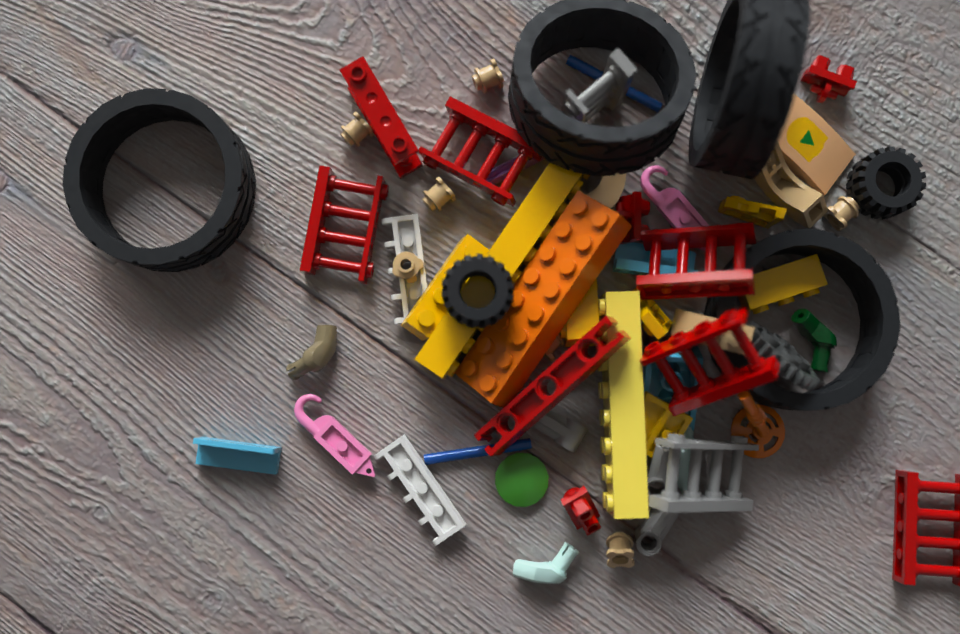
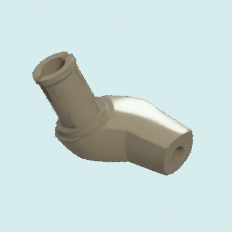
[286,325,337,380]

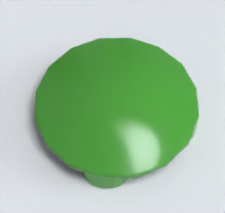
[495,453,549,507]

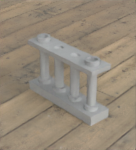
[561,48,638,123]
[648,433,759,513]

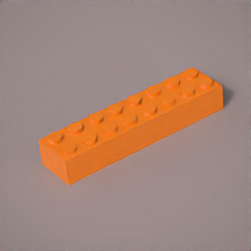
[455,190,632,408]

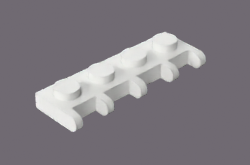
[381,214,428,325]
[373,434,466,546]

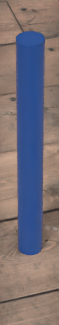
[566,55,663,113]
[424,438,532,465]

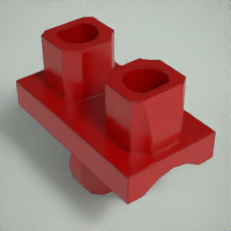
[800,55,857,104]
[615,191,650,245]
[560,486,601,536]

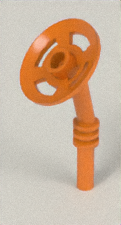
[731,390,785,458]

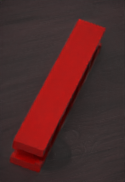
[474,316,631,457]

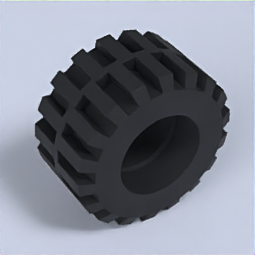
[846,146,926,219]
[441,254,514,329]

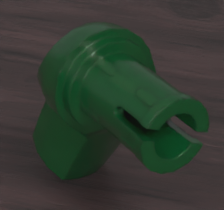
[791,309,837,372]

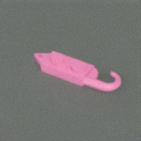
[640,165,709,251]
[294,394,376,477]

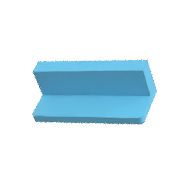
[612,242,698,276]
[193,437,282,475]

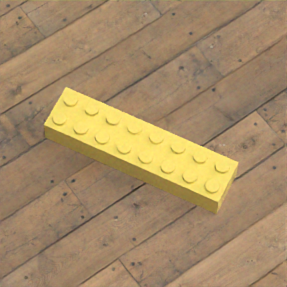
[598,291,649,519]

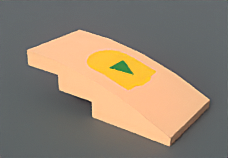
[778,95,856,196]

